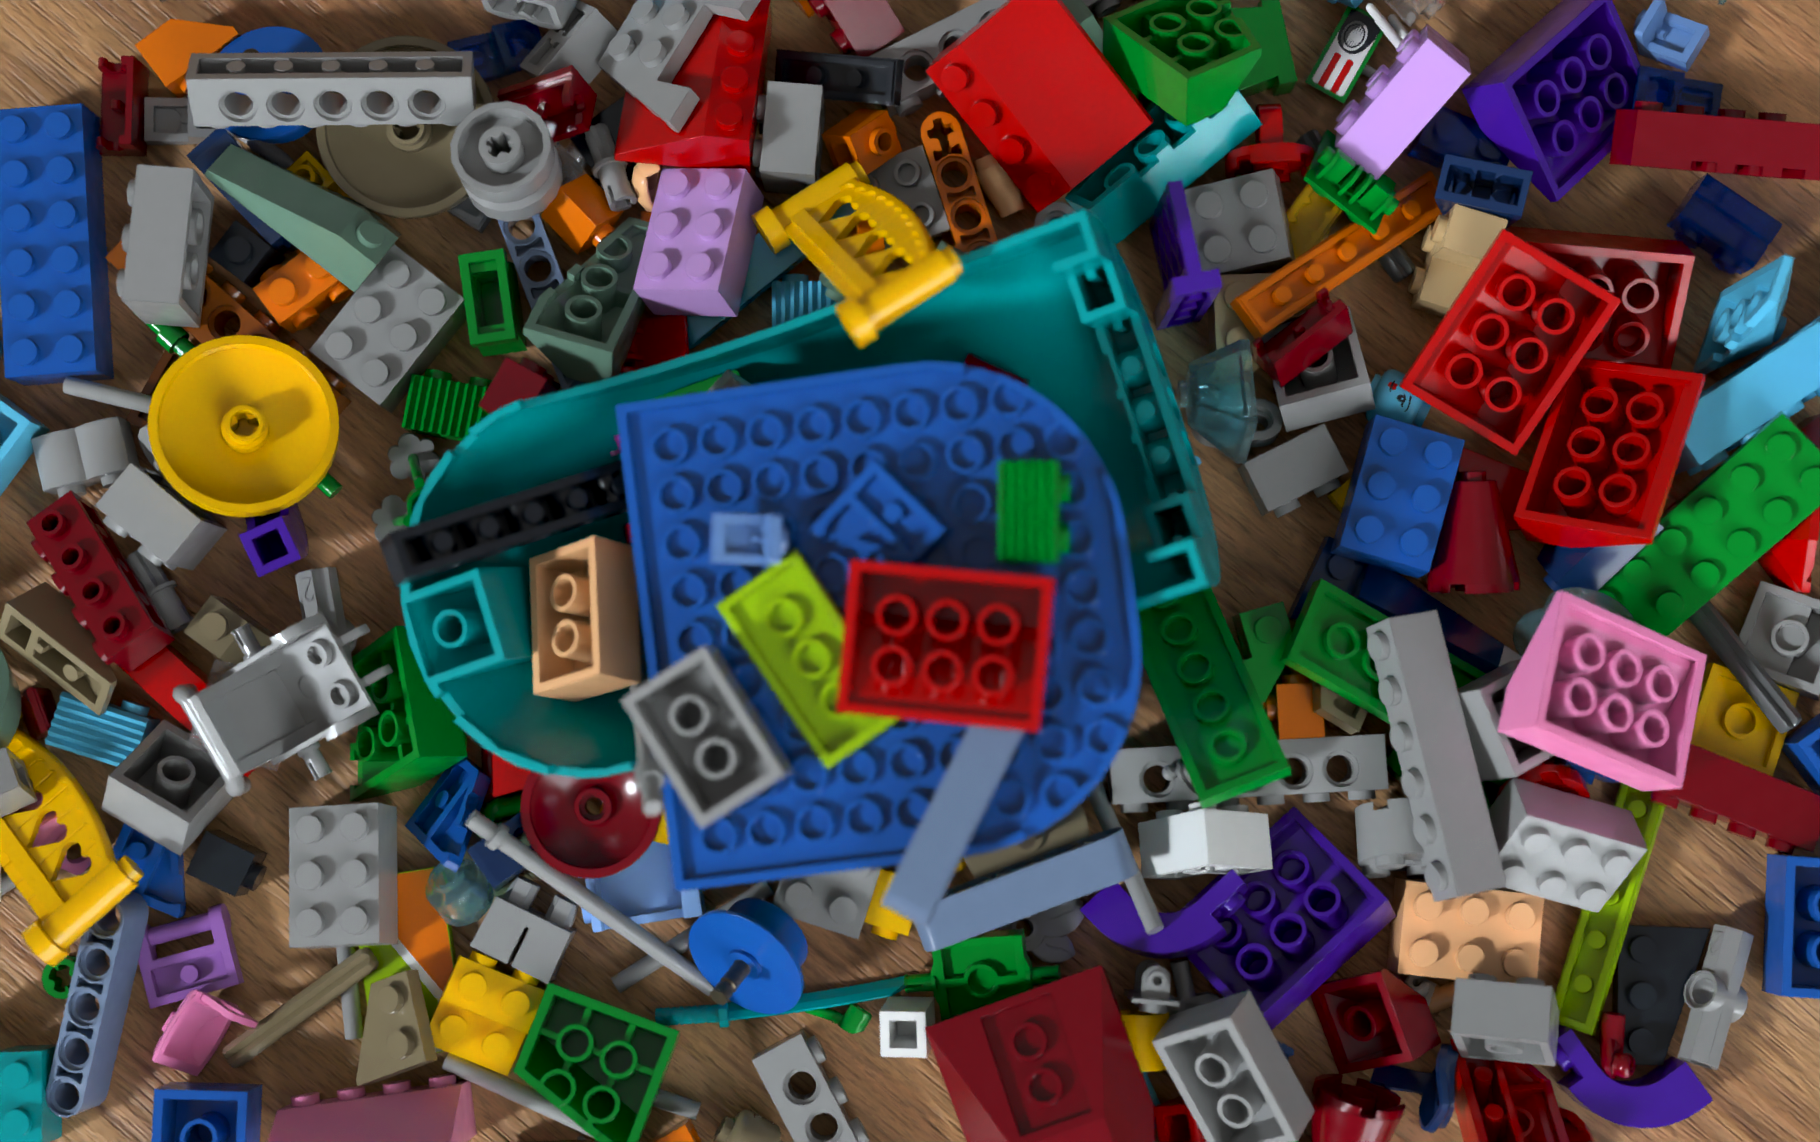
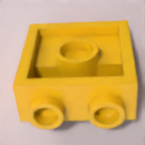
[429,950,545,1077]

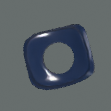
[1370,1043,1459,1133]

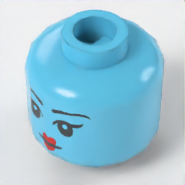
[1366,369,1431,427]

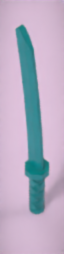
[655,976,906,1028]

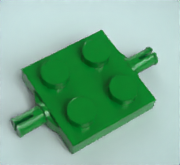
[904,928,1061,1021]

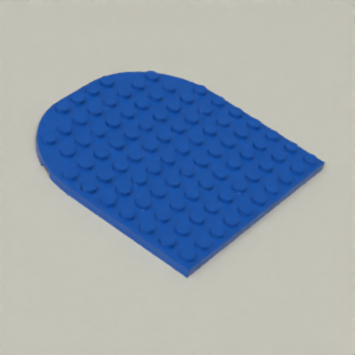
[615,361,1142,892]

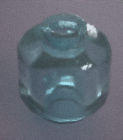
[425,858,494,927]

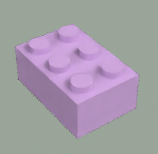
[1334,24,1471,180]
[633,168,764,317]

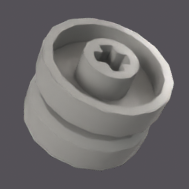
[450,101,563,222]

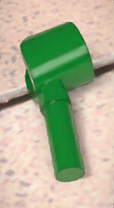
[805,1004,872,1034]

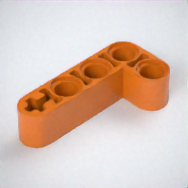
[920,111,998,253]

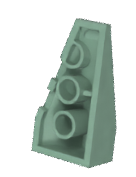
[204,144,401,293]
[523,217,649,384]

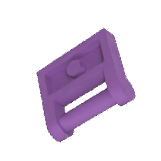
[138,903,244,1009]

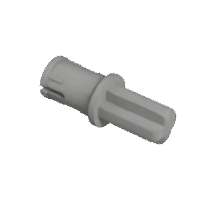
[585,123,637,212]
[126,550,193,635]

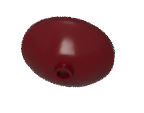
[520,770,661,878]

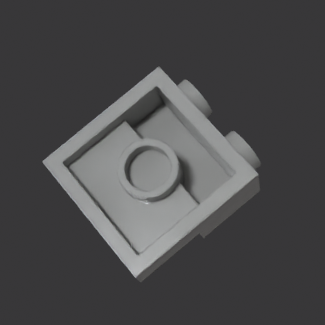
[1739,580,1820,701]

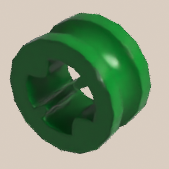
[42,955,77,999]

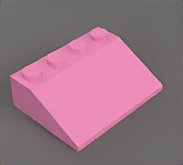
[1498,591,1707,791]
[268,1073,477,1142]

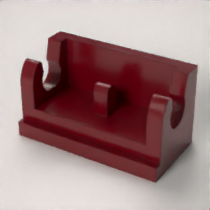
[96,56,149,156]
[497,65,597,142]
[1251,287,1353,388]

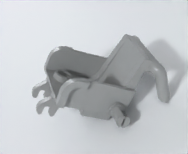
[172,612,393,797]

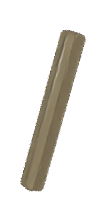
[223,947,379,1068]

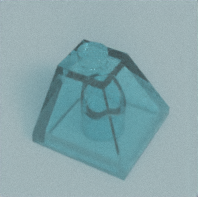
[1177,339,1258,464]

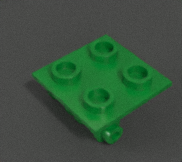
[1303,129,1399,234]

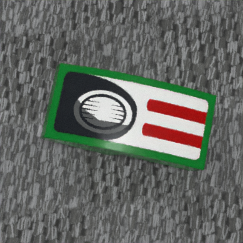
[1305,6,1384,104]

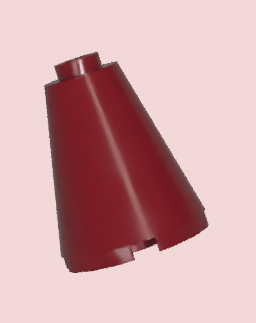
[1427,471,1521,594]
[1312,1074,1405,1142]

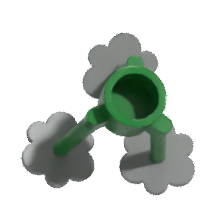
[371,432,440,542]

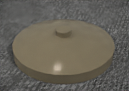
[316,36,495,219]

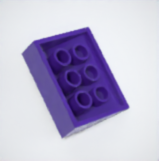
[1462,0,1648,202]
[1180,806,1396,1031]

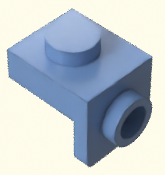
[1633,0,1710,72]
[710,513,788,566]

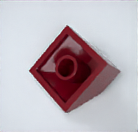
[1311,969,1442,1074]

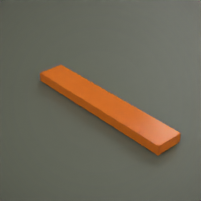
[1230,171,1442,339]

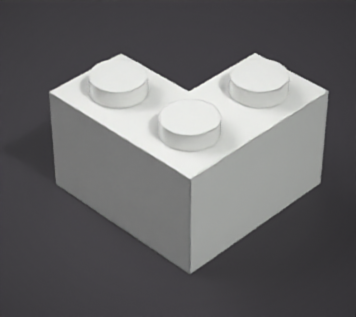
[1138,802,1273,880]

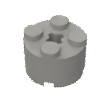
[1355,798,1425,879]

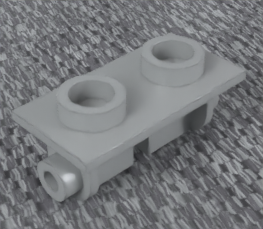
[1124,960,1179,1014]

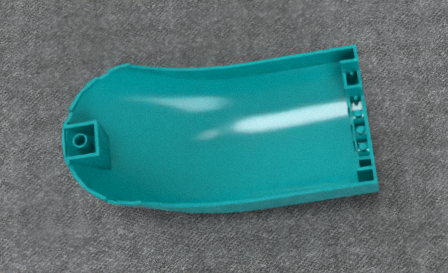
[400,209,1220,779]

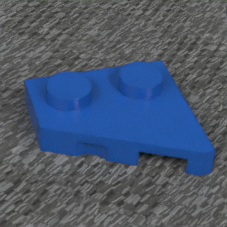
[810,459,949,565]
[405,757,492,872]
[113,823,186,918]

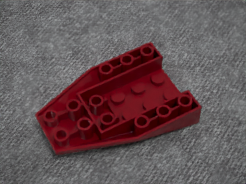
[925,965,1155,1142]

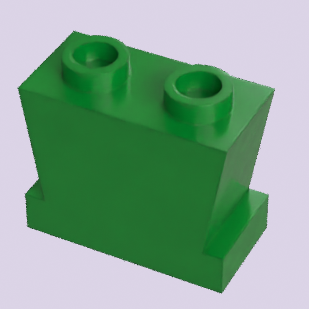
[1231,0,1297,98]
[458,248,527,357]

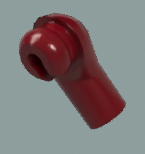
[1599,1011,1635,1079]

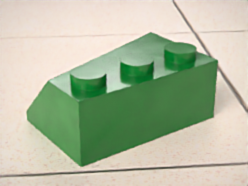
[1103,0,1262,126]
[350,626,467,801]
[513,983,681,1142]

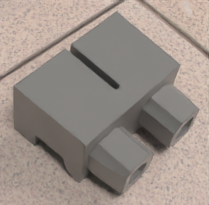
[470,875,579,984]

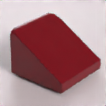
[21,687,57,741]

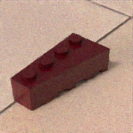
[1609,101,1820,181]

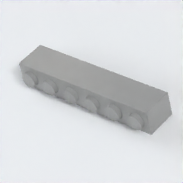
[1366,610,1507,902]

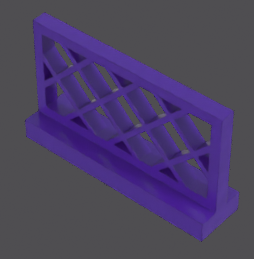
[1149,179,1223,330]

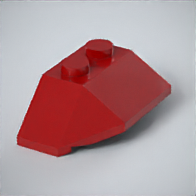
[1757,414,1820,594]
[1450,1038,1569,1142]

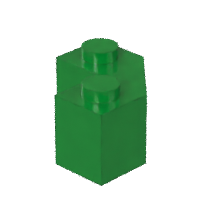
[1232,601,1292,703]

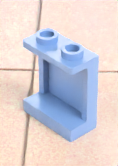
[578,841,706,933]

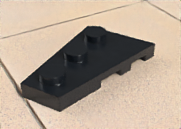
[1612,924,1710,1066]

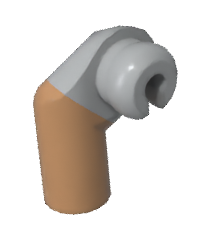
[1404,975,1455,1013]

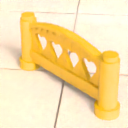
[751,161,963,348]
[0,711,144,967]

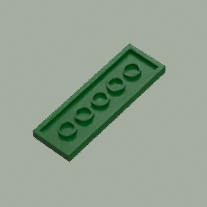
[1587,411,1820,637]
[1280,578,1509,787]
[1138,587,1292,809]

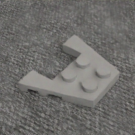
[597,0,760,132]

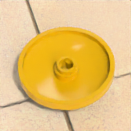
[148,335,339,517]

